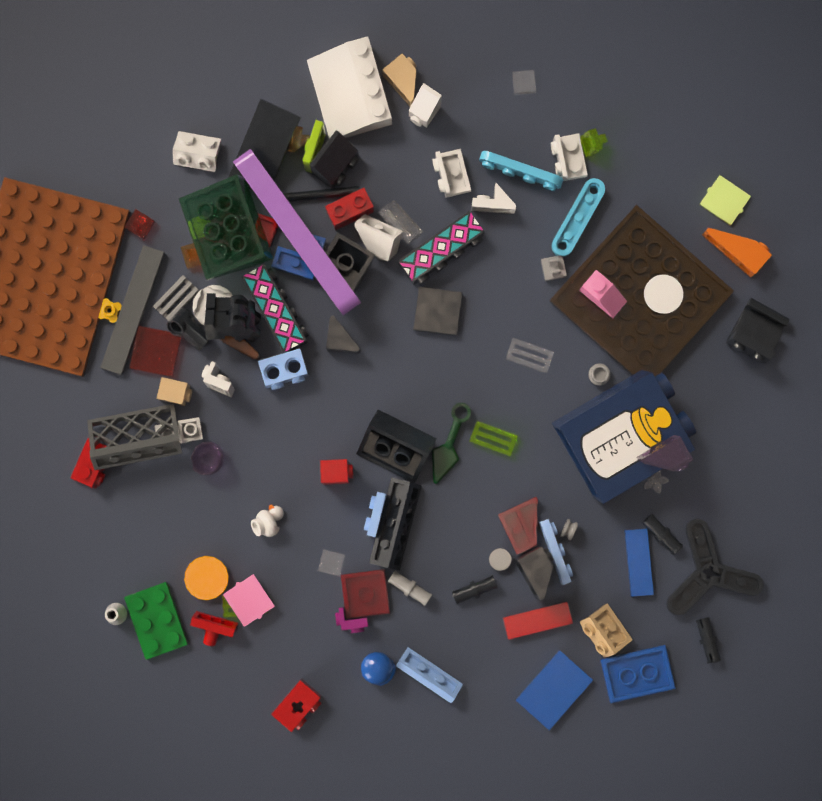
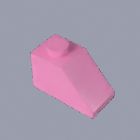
[579,270,627,318]

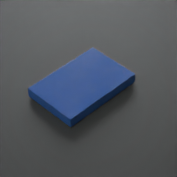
[600,645,676,703]
[516,650,593,730]

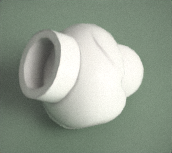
[251,505,284,537]

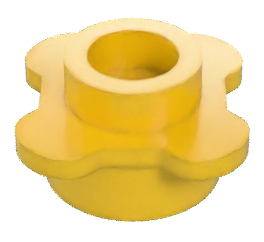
[98,298,122,323]

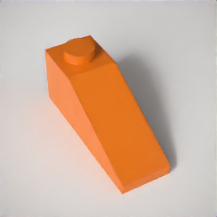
[702,228,772,278]

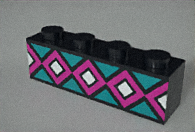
[398,211,485,285]
[242,264,309,353]

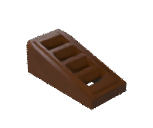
[220,336,261,361]

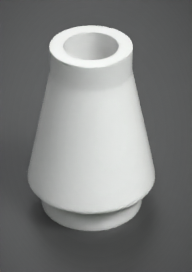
[105,603,127,625]

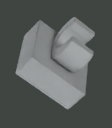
[541,256,567,281]

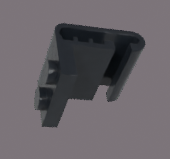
[726,298,789,364]

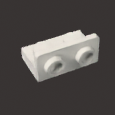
[550,133,588,181]
[202,361,235,397]

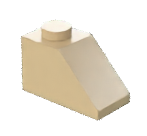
[382,54,417,107]

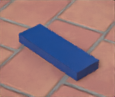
[624,529,654,597]

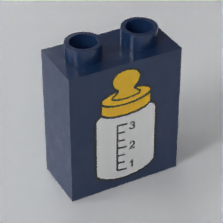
[552,370,696,504]

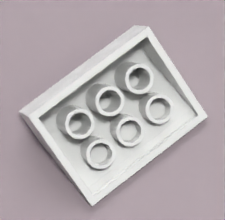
[307,37,392,139]

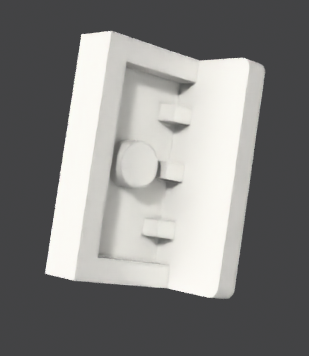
[173,131,221,172]
[432,149,471,198]

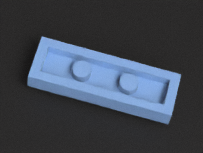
[538,519,573,585]
[396,647,463,703]

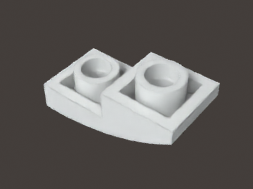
[154,417,203,444]

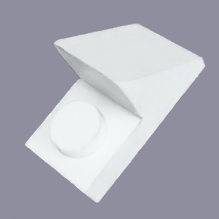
[471,183,516,214]

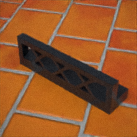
[369,477,422,571]

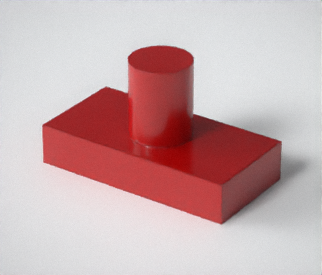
[190,611,238,646]

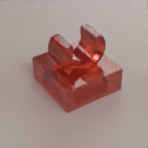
[124,209,155,240]

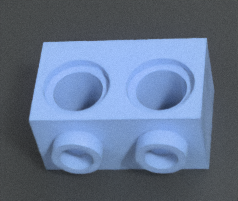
[258,349,309,390]

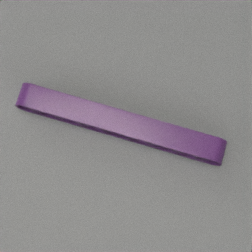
[233,149,361,316]

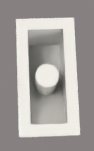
[409,83,442,128]
[355,214,403,261]

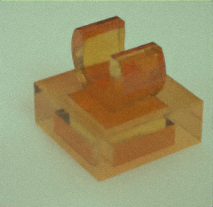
[287,126,310,152]
[181,241,208,269]

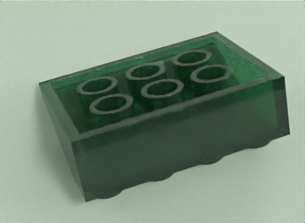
[178,174,273,280]

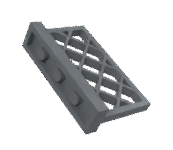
[87,404,182,470]

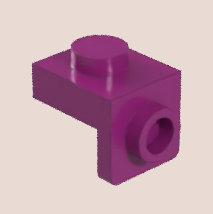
[335,607,369,633]

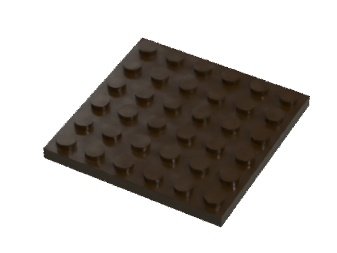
[550,204,734,376]

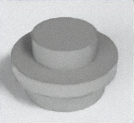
[588,364,610,386]

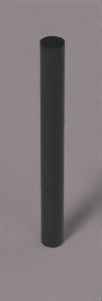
[283,186,360,202]

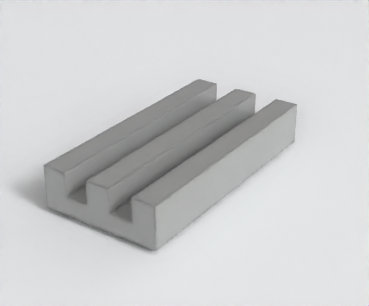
[153,275,199,321]

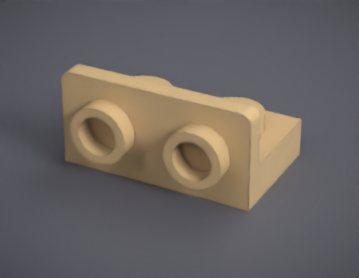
[580,603,633,658]

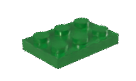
[124,582,188,660]

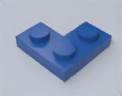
[271,234,326,281]

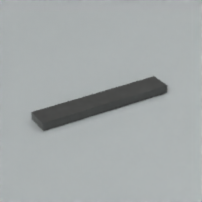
[100,245,165,375]

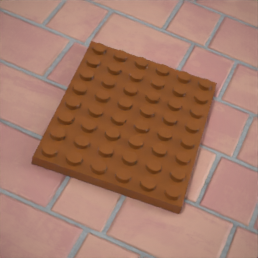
[0,177,130,377]

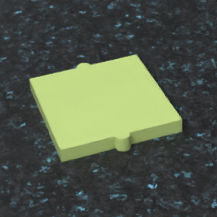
[699,175,751,226]

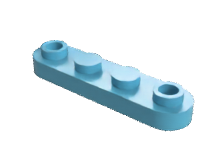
[479,151,564,191]
[551,178,605,257]

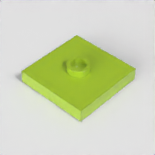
[303,120,326,173]

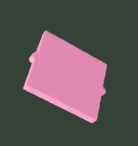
[223,574,275,627]

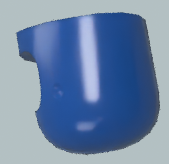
[361,652,396,686]

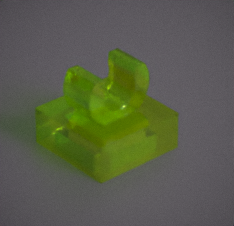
[580,128,608,157]

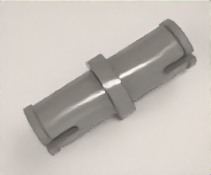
[388,570,432,606]

